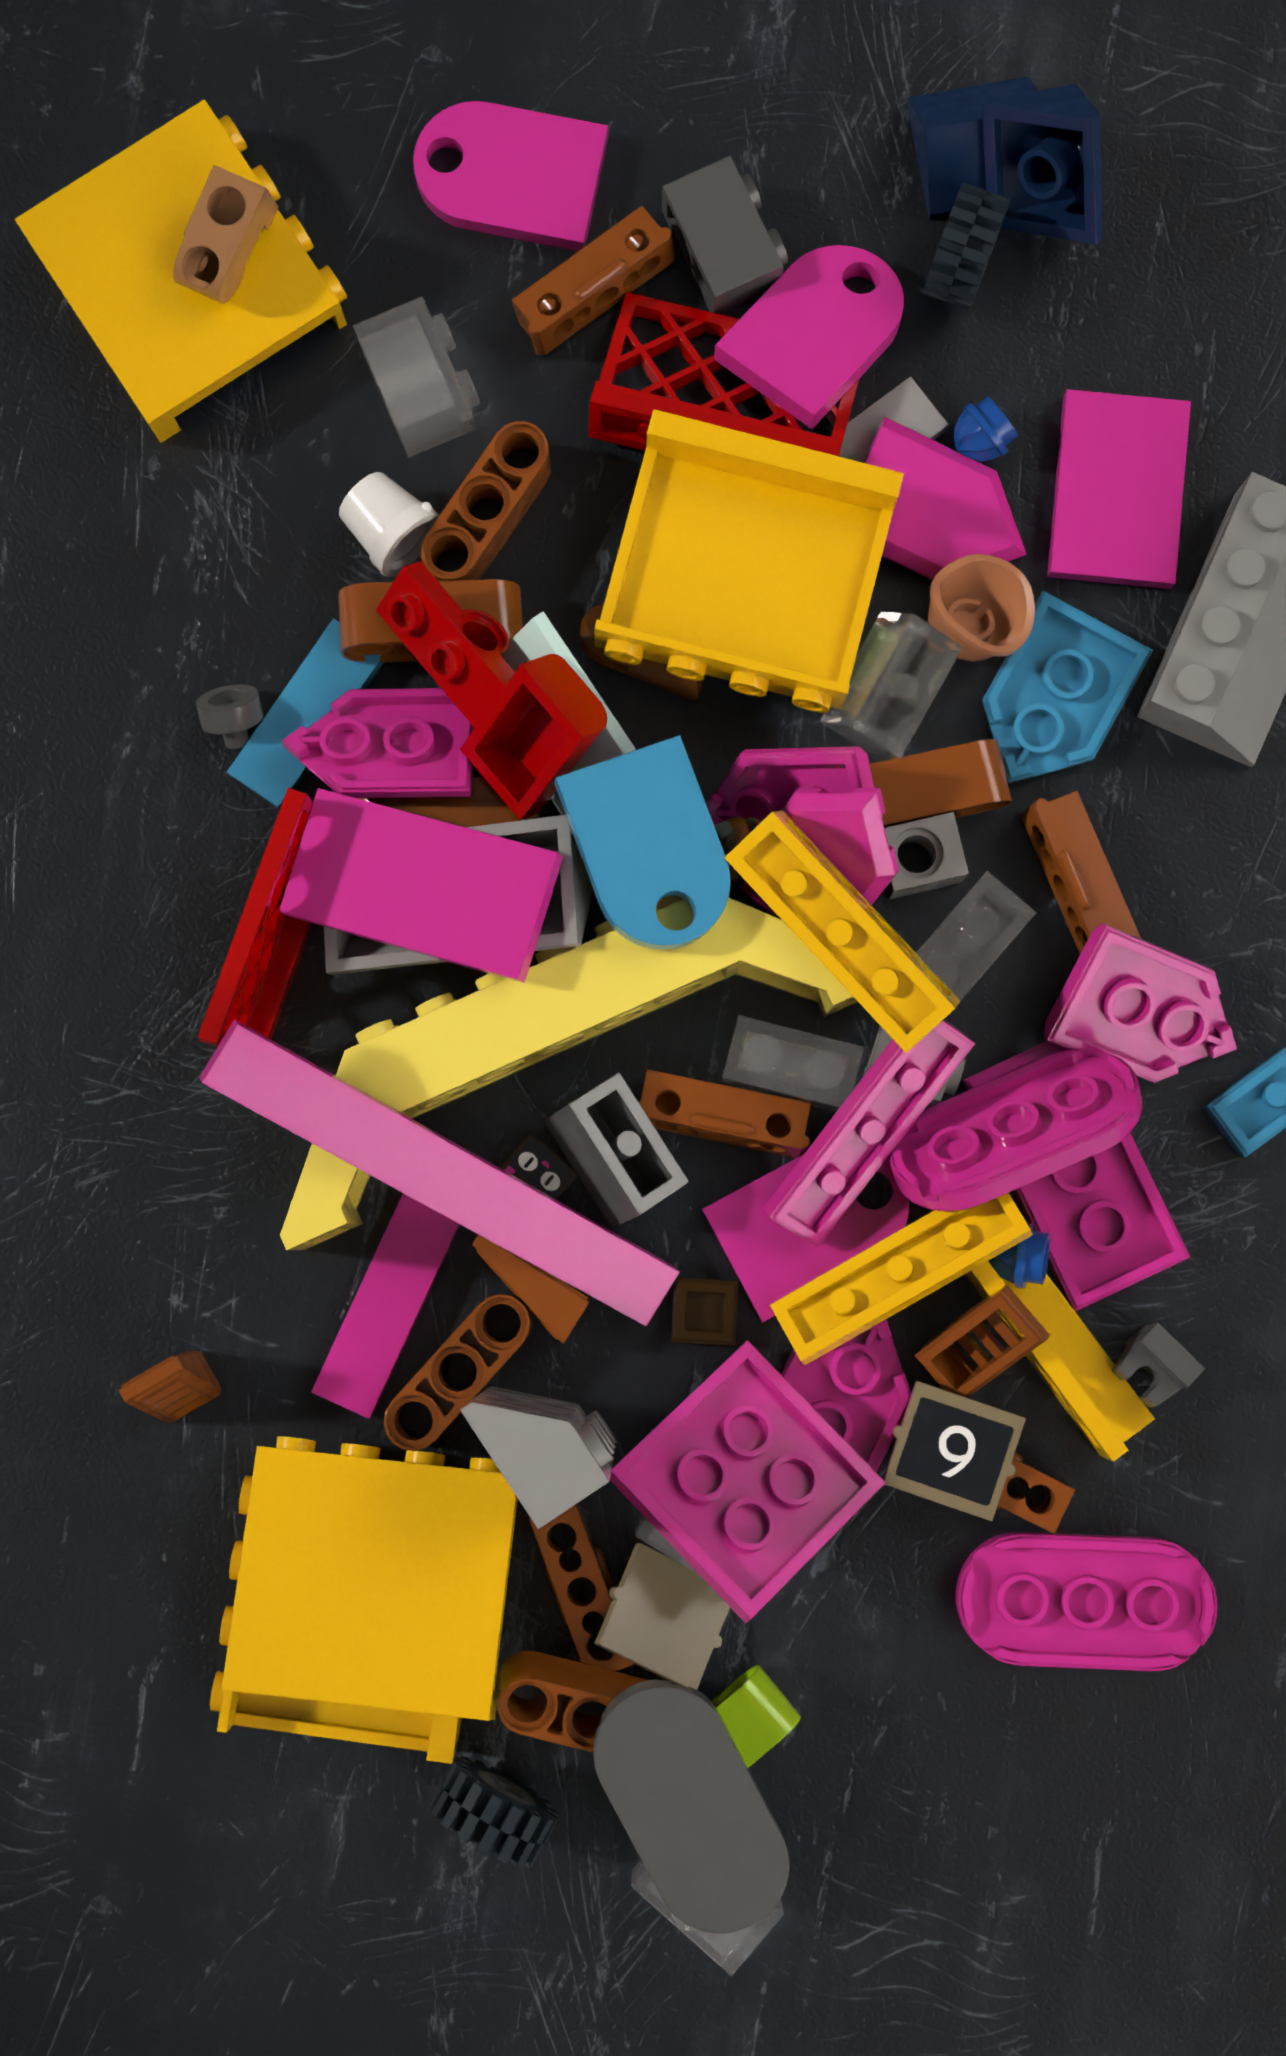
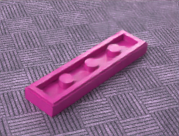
[763,1019,975,1248]
[311,1193,460,1419]

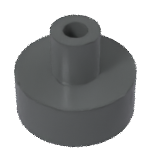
[196,684,264,749]

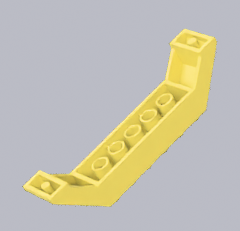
[280,896,858,1251]

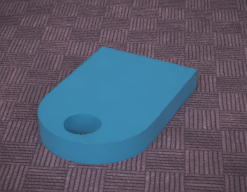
[554,735,730,950]

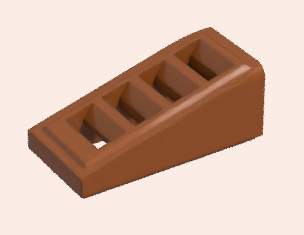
[472,1235,591,1344]
[914,1284,1050,1398]
[118,1350,221,1423]

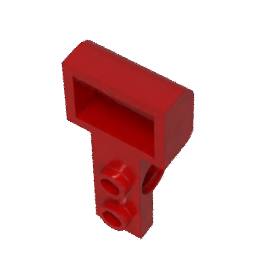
[376,561,607,820]

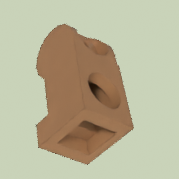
[173,165,279,304]

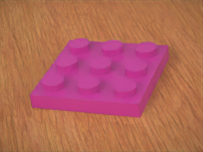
[610,1340,886,1624]

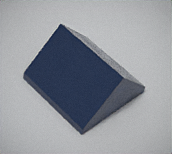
[907,77,1038,220]
[982,84,1103,244]

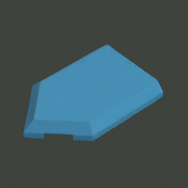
[982,591,1153,784]

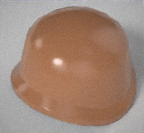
[928,554,1035,662]

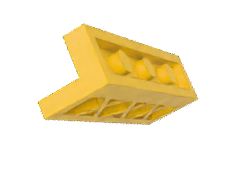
[724,810,960,1053]
[770,1192,1033,1365]
[965,1261,1155,1462]

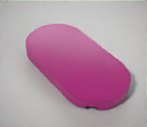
[889,1050,1142,1211]
[955,1532,1217,1671]

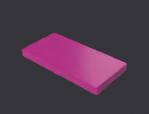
[279,788,563,983]
[961,1040,1190,1312]

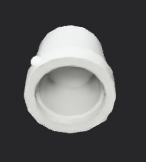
[339,472,440,577]

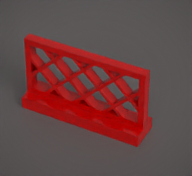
[588,292,860,456]
[197,788,313,1047]

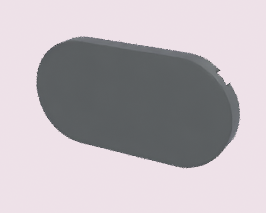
[593,1679,789,1934]

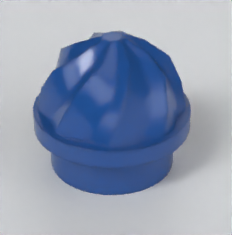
[954,396,1019,462]
[989,1223,1050,1289]

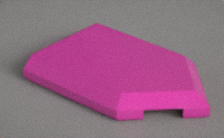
[863,417,1027,581]
[282,688,475,798]
[706,746,874,825]
[738,788,899,919]
[1044,923,1237,1083]
[780,1319,911,1514]

